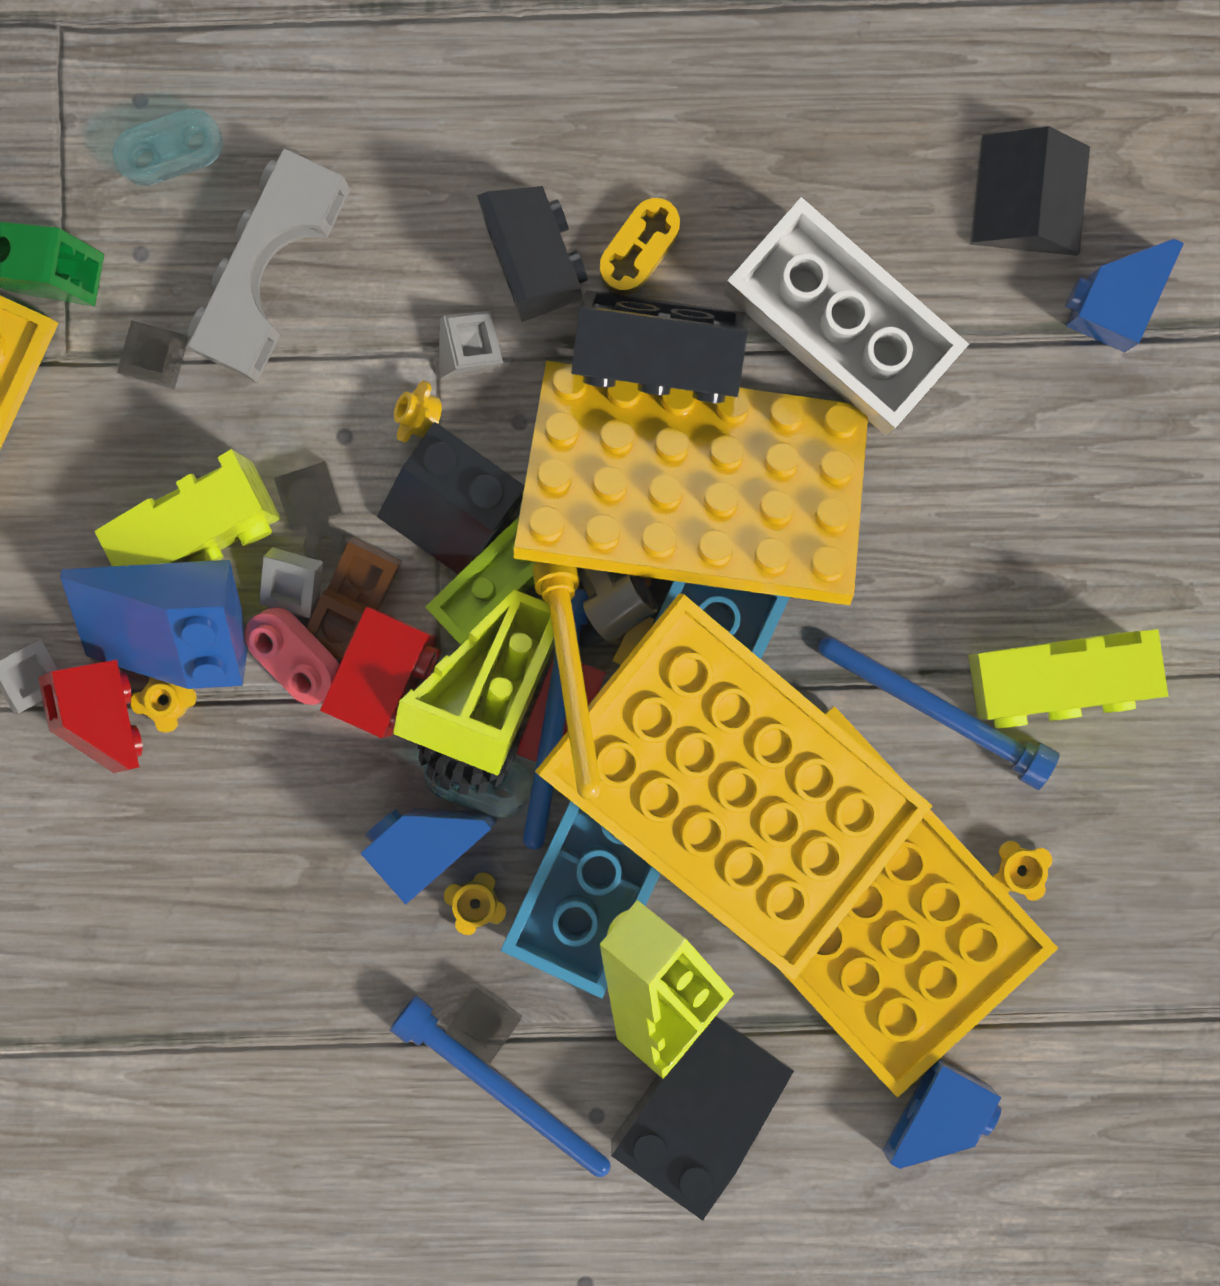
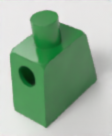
[0,222,105,307]

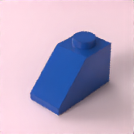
[1065,239,1184,353]
[882,1058,1002,1169]

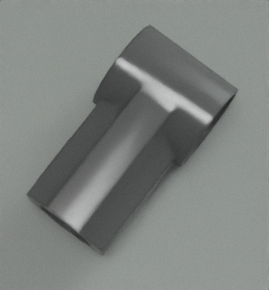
[577,567,658,642]

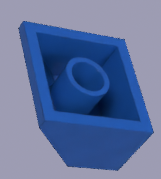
[360,808,498,905]

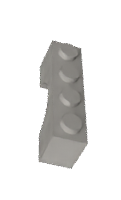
[188,148,351,383]

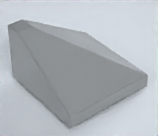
[439,311,503,378]

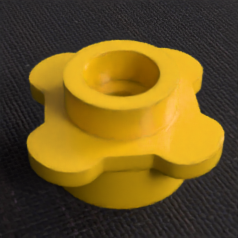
[394,380,442,443]
[130,677,197,733]
[993,841,1052,901]
[444,872,506,935]

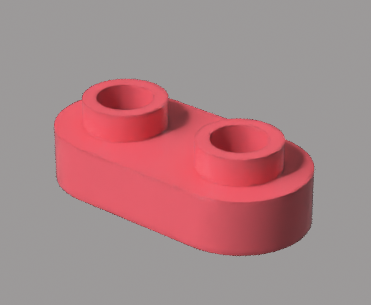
[245,607,339,705]

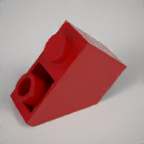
[38,660,143,773]

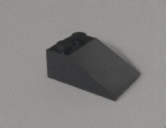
[611,1015,794,1221]

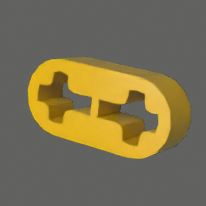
[600,198,680,295]

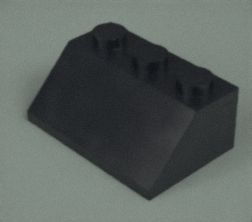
[571,290,748,403]

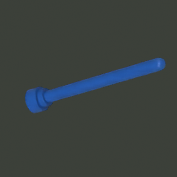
[523,589,589,850]
[818,637,1060,790]
[389,995,611,1177]

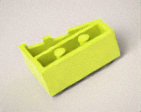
[94,449,281,566]
[393,589,555,776]
[968,629,1169,729]
[600,900,734,1079]

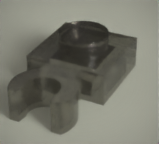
[274,461,347,561]

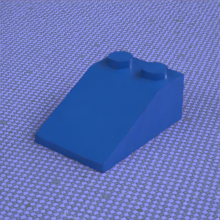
[60,560,248,689]

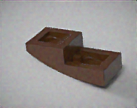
[306,537,402,661]

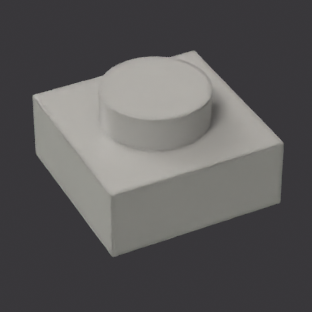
[259,547,323,618]
[0,639,58,714]

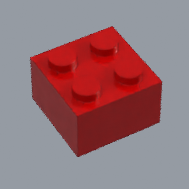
[319,607,442,739]

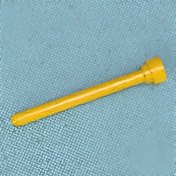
[532,562,601,800]

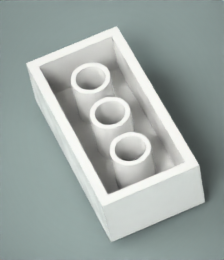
[724,197,969,436]

